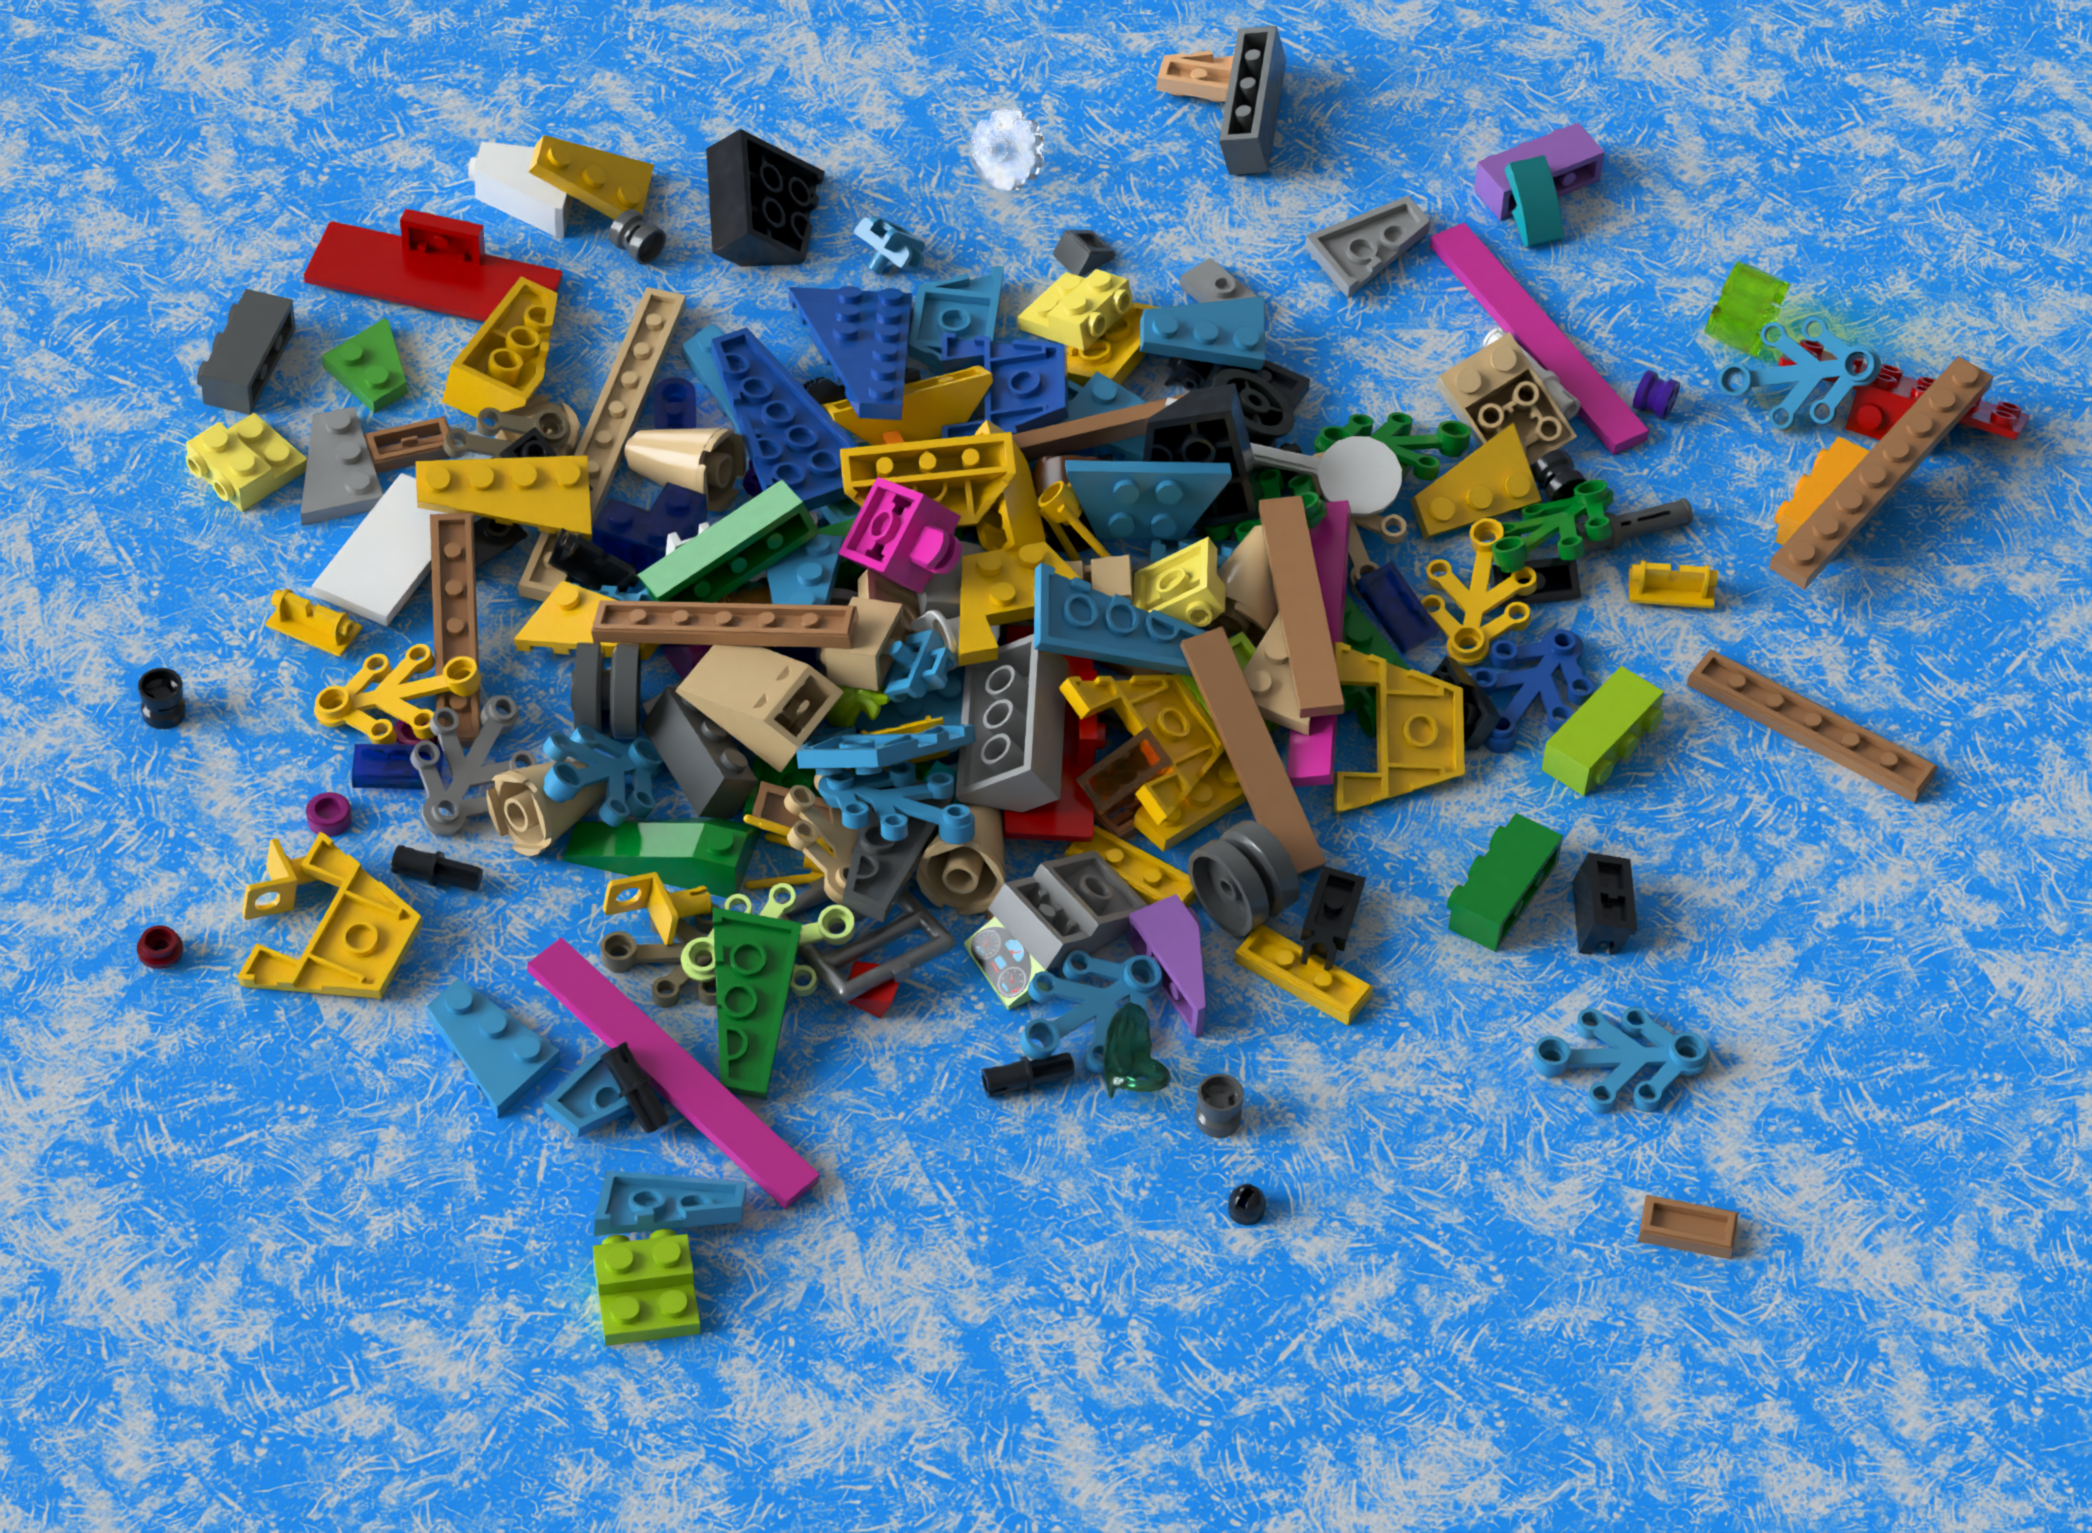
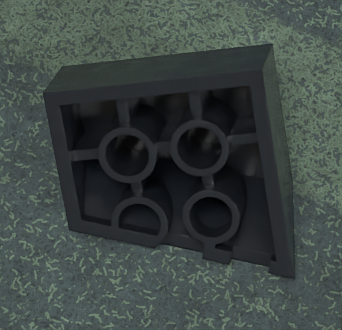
[706,129,825,267]
[1143,384,1263,529]

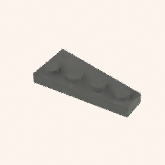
[842,767,955,923]

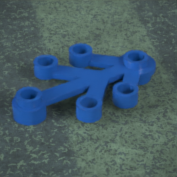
[1471,629,1594,754]

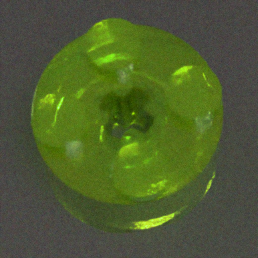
[1704,261,1791,358]

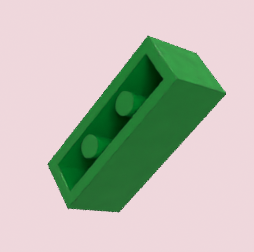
[1447,813,1563,952]

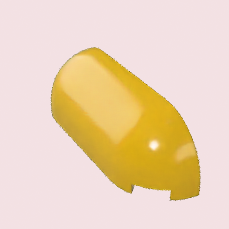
[975,420,1045,551]

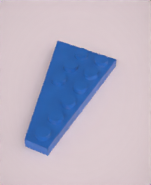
[789,286,912,420]
[710,327,859,512]

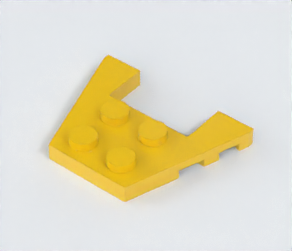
[958,542,1081,666]
[1332,642,1465,814]
[1059,675,1225,826]
[237,832,423,999]

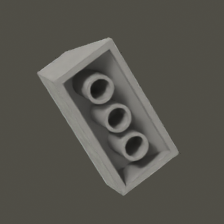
[956,634,1068,813]

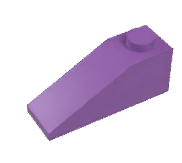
[1127,894,1206,1038]

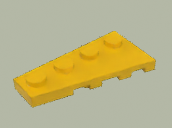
[415,455,592,541]

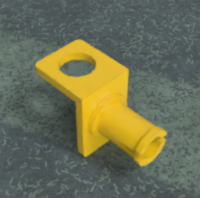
[242,838,320,920]
[603,872,712,945]

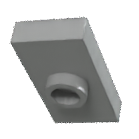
[1180,258,1265,311]

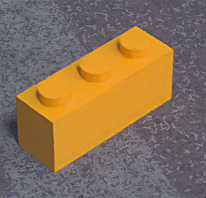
[1774,436,1870,546]

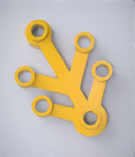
[1419,518,1537,666]
[314,644,481,749]

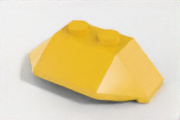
[822,365,993,446]
[840,432,1016,528]

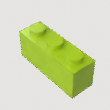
[1541,666,1664,796]

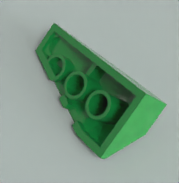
[564,818,761,898]

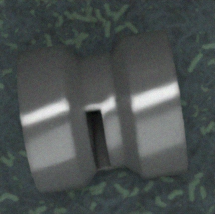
[609,209,666,265]
[1195,1073,1244,1138]

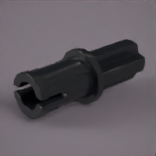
[391,845,483,891]
[600,1042,669,1133]
[981,1052,1075,1098]

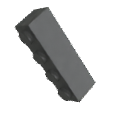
[1219,26,1286,175]

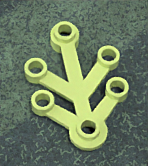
[681,883,855,996]

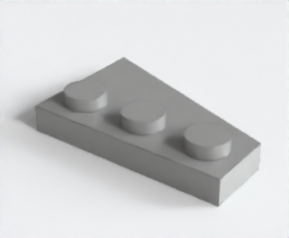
[1305,195,1430,298]
[300,406,383,525]

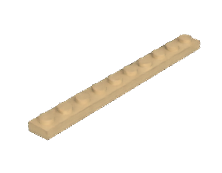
[518,287,686,602]

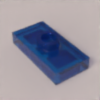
[1354,561,1440,655]
[351,744,444,789]

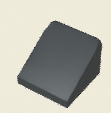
[1053,230,1116,276]

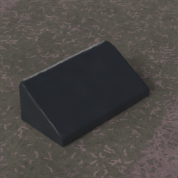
[1489,557,1581,608]

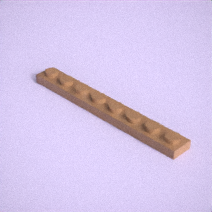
[1769,356,1993,590]

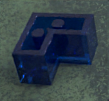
[592,482,707,572]

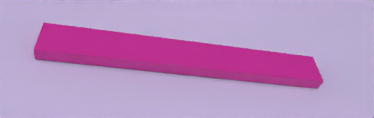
[1430,223,1649,455]
[1287,500,1351,787]
[527,937,820,1210]

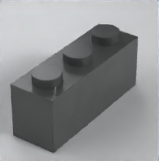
[197,289,296,415]
[641,687,758,819]

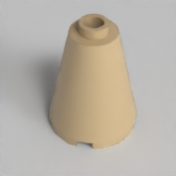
[624,428,747,512]
[1205,525,1279,647]
[486,758,607,857]
[916,803,1006,915]

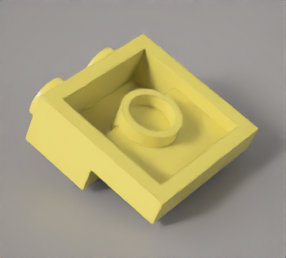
[1017,269,1133,351]
[186,413,307,512]
[1133,537,1226,627]

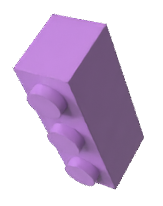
[1474,123,1605,220]

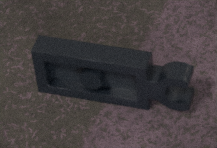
[1300,866,1366,971]

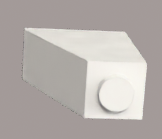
[468,141,574,238]

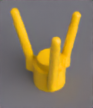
[1038,481,1111,566]
[743,814,834,889]

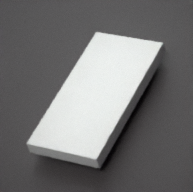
[312,473,448,626]

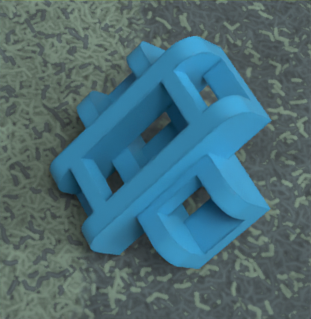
[853,216,925,275]
[882,629,957,703]

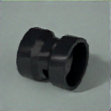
[1532,450,1587,502]
[138,668,186,729]

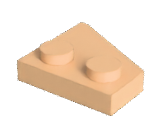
[1156,48,1235,102]

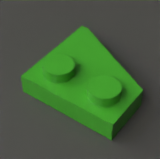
[322,318,407,413]

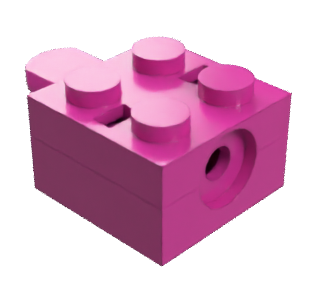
[838,477,962,594]

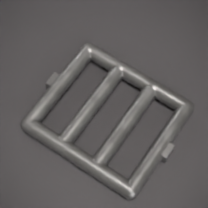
[780,876,955,1002]

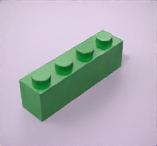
[638,480,820,603]

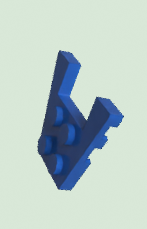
[941,332,1069,439]

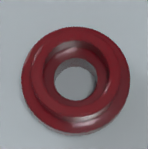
[137,925,183,969]

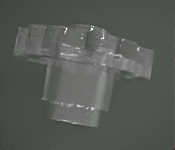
[970,109,1045,191]

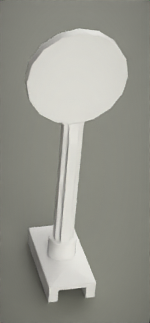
[1165,397,1402,517]

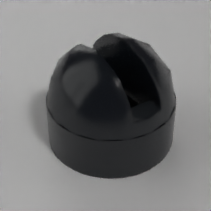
[1228,1183,1266,1225]

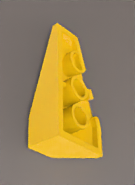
[442,276,558,418]

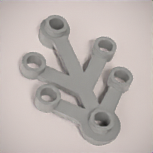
[410,695,537,836]

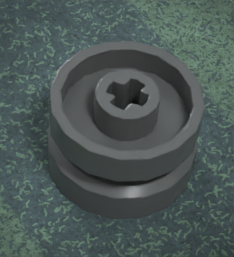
[571,642,641,740]
[1188,820,1300,936]

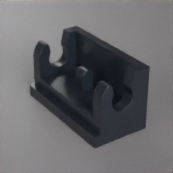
[1572,852,1638,955]

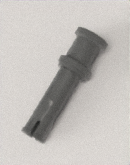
[1575,498,1693,558]

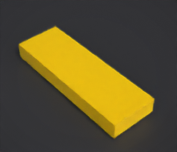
[1065,825,1197,908]
[1234,924,1373,1026]

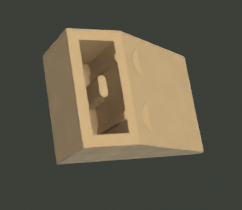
[1435,332,1577,466]
[675,645,844,773]

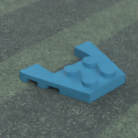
[796,724,976,775]

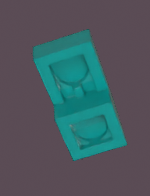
[1504,155,1564,248]

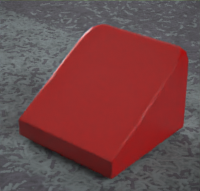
[847,961,900,1019]

